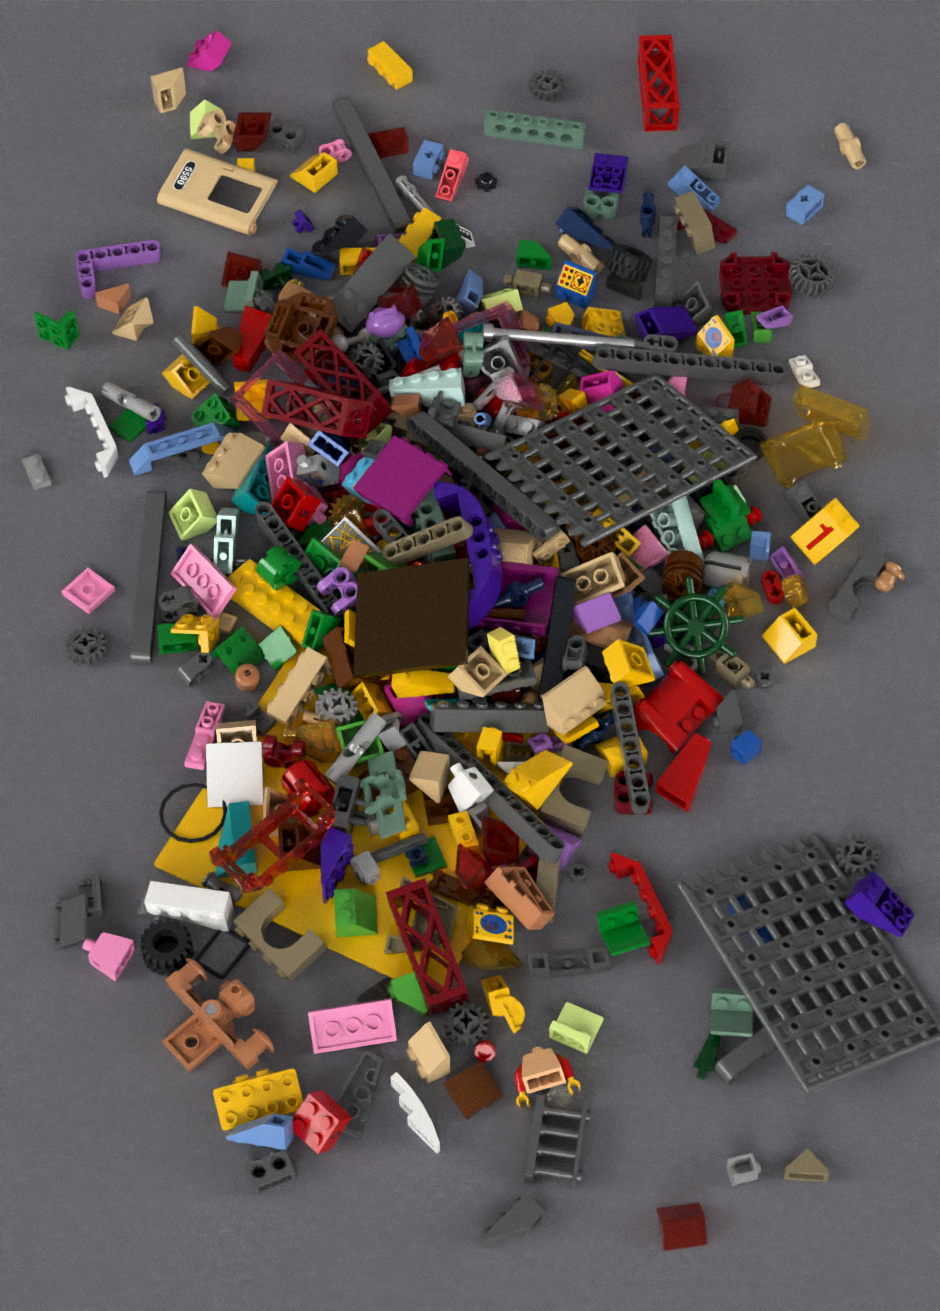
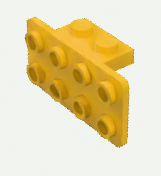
[213,1068,303,1130]

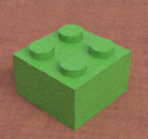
[336,719,384,768]

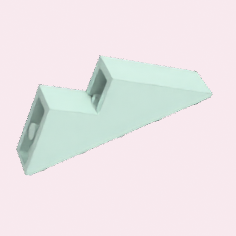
[213,507,240,575]

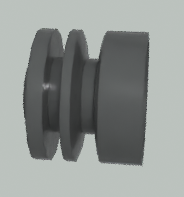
[395,263,440,309]

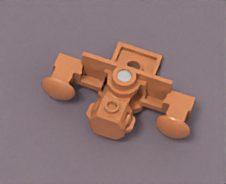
[162,958,274,1072]

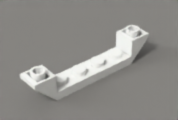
[64,387,119,478]

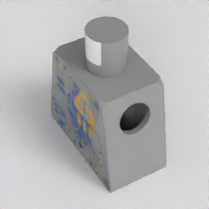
[297,454,340,488]

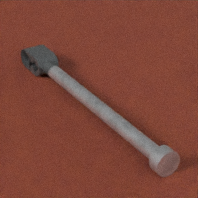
[482,323,678,352]

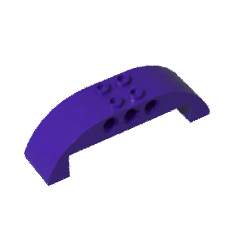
[433,482,503,629]

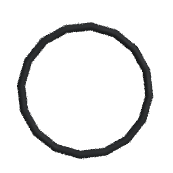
[159,783,227,843]

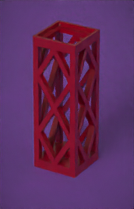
[293,329,394,435]
[261,379,373,439]
[386,878,469,1016]

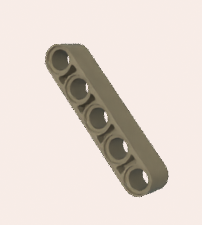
[383,516,473,566]

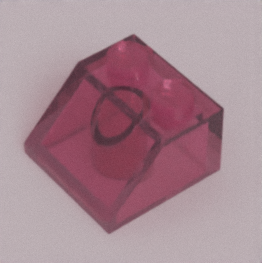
[494,372,544,411]

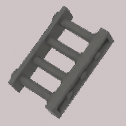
[524,1094,591,1190]

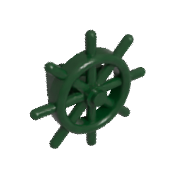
[647,576,746,676]

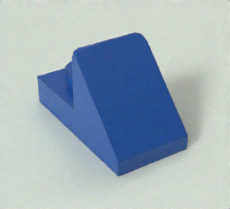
[633,596,663,635]

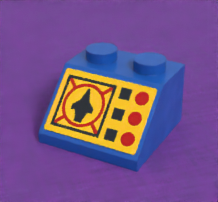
[555,260,597,309]

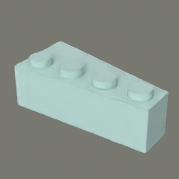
[389,368,465,407]
[650,496,705,565]

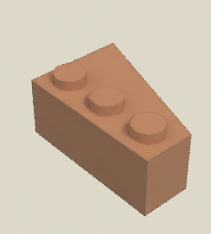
[484,866,555,930]

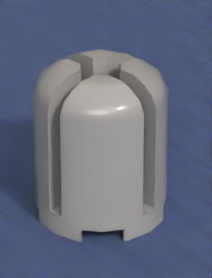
[702,551,753,595]

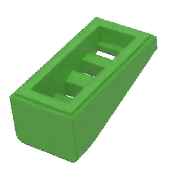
[751,312,772,343]

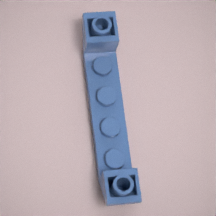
[129,422,234,476]
[613,589,665,685]

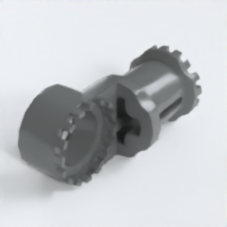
[202,871,243,904]

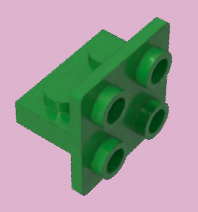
[700,479,750,527]

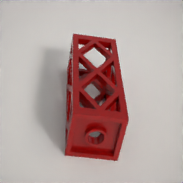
[637,35,679,132]

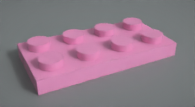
[171,544,237,618]
[308,998,397,1054]

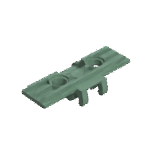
[360,750,407,839]

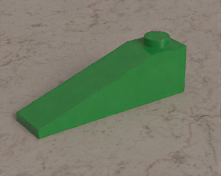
[305,537,368,611]

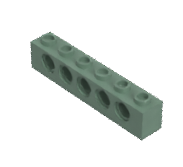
[484,109,586,149]
[412,487,456,563]

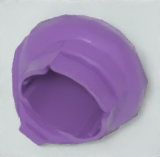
[366,305,406,338]

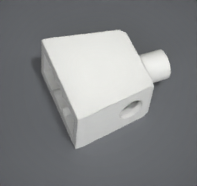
[448,763,494,812]

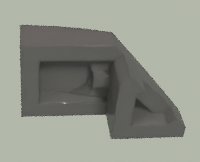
[246,698,276,737]

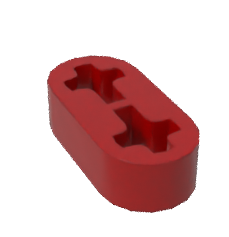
[761,570,784,605]

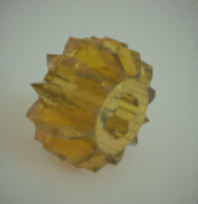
[781,574,809,607]

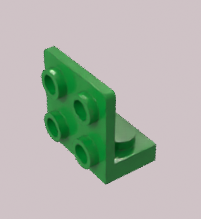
[34,310,80,350]
[190,392,242,429]
[209,626,265,676]
[596,901,650,956]

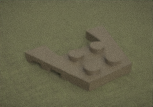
[384,877,458,955]

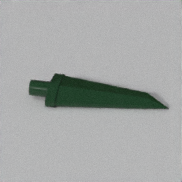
[694,1033,721,1080]

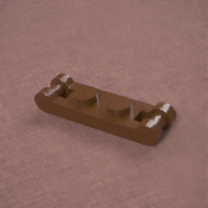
[428,869,500,909]

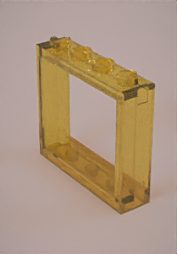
[792,384,872,441]

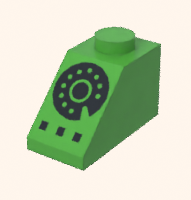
[388,972,428,1016]

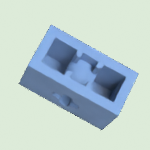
[413,140,445,180]
[786,185,824,225]

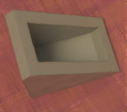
[784,1148,829,1182]

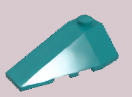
[231,443,273,515]
[215,801,257,878]

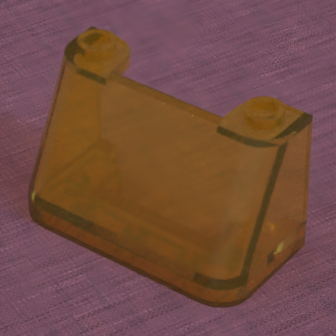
[759,419,848,488]

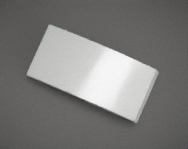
[789,355,820,390]

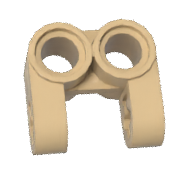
[197,109,237,154]

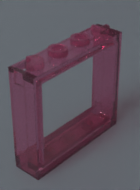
[437,304,531,391]
[229,349,321,446]

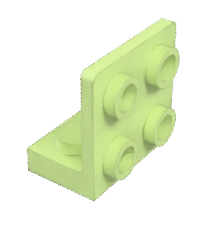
[549,1002,604,1054]

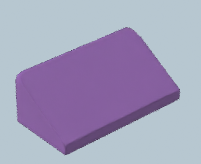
[769,546,805,585]

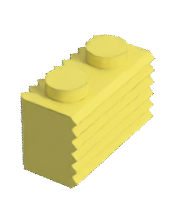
[487,627,521,674]

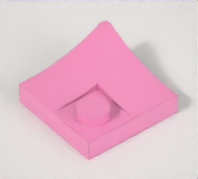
[617,525,668,573]

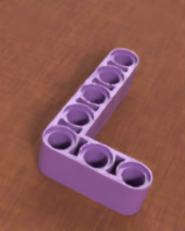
[75,240,162,299]

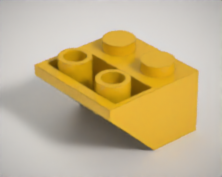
[290,152,338,193]
[762,608,818,664]

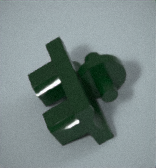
[260,262,292,291]

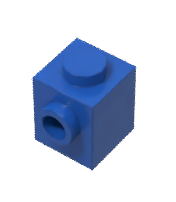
[730,729,762,765]

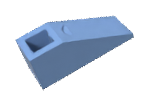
[667,165,722,211]
[456,269,483,317]
[226,1113,294,1150]

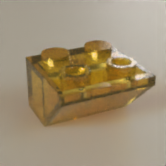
[723,581,764,621]

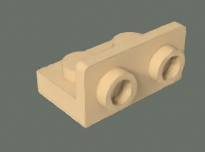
[532,527,570,564]

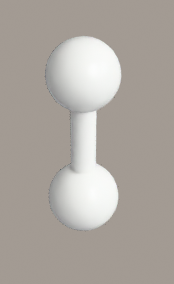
[331,327,371,353]

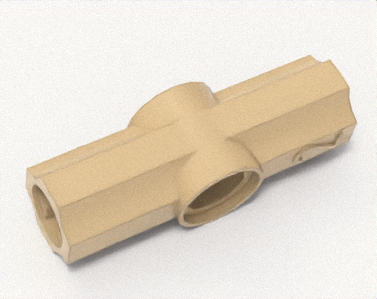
[834,123,866,170]
[558,234,604,275]

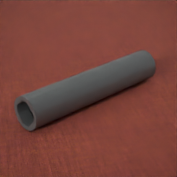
[171,332,231,394]

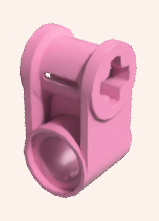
[319,139,352,163]

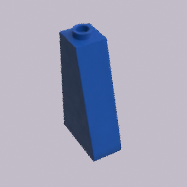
[308,430,349,467]

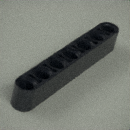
[538,575,576,702]

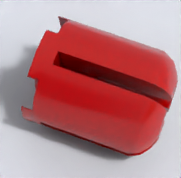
[281,760,335,817]

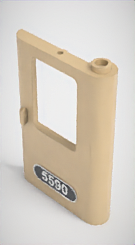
[157,149,278,236]

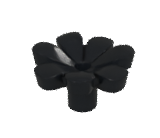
[475,172,497,192]

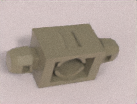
[503,269,552,299]
[710,650,755,689]

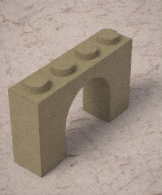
[536,744,609,836]
[233,888,327,982]

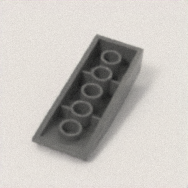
[332,233,415,335]

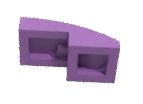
[527,733,573,753]

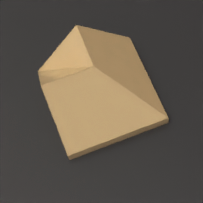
[112,297,154,341]

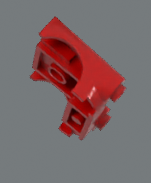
[633,660,725,755]

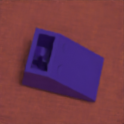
[588,153,629,193]
[634,306,698,341]
[321,827,355,904]
[844,871,915,937]

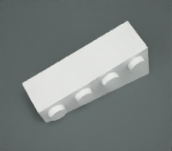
[144,881,235,932]

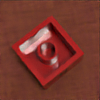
[271,477,322,532]
[293,1090,352,1154]

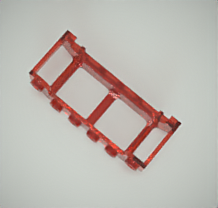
[209,778,335,894]

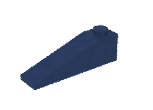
[555,207,617,251]

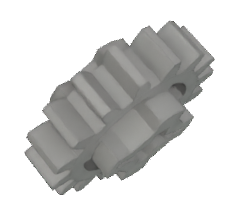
[315,688,358,727]

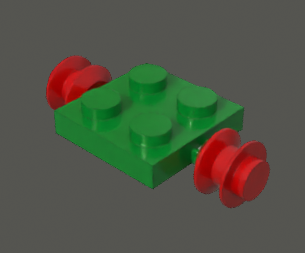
[697,506,762,552]

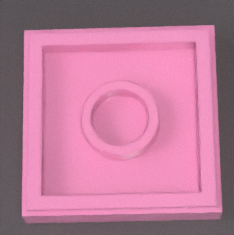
[62,568,116,615]

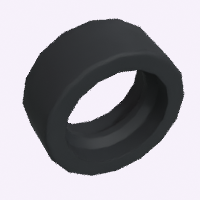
[732,427,767,462]

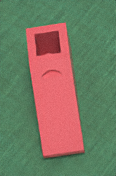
[435,149,469,202]

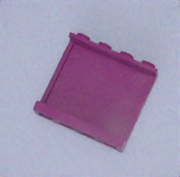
[353,435,452,528]
[473,561,560,637]

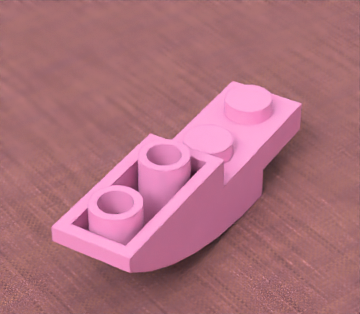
[185,701,225,770]

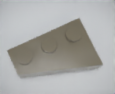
[673,191,716,255]

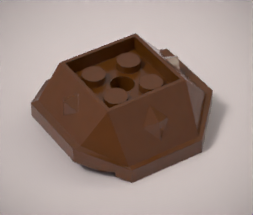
[264,292,339,366]

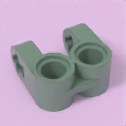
[583,186,619,220]
[462,332,484,377]

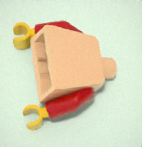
[514,1046,581,1109]

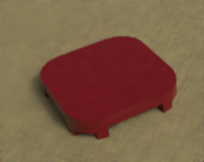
[719,252,792,315]

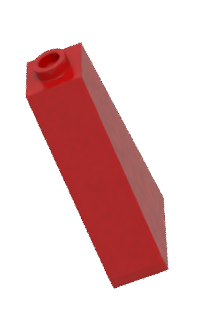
[232,306,272,373]
[655,733,712,812]

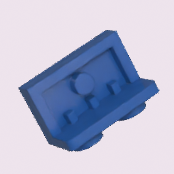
[397,326,428,364]

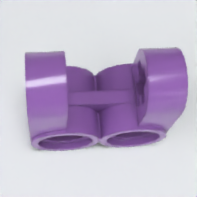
[317,567,357,617]

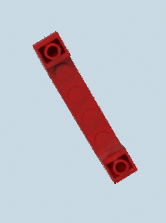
[607,852,673,965]

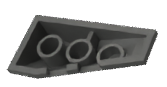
[481,335,537,411]

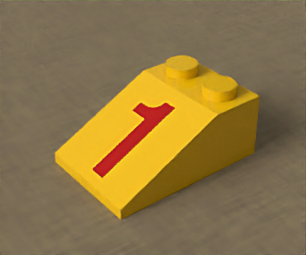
[790,498,860,565]

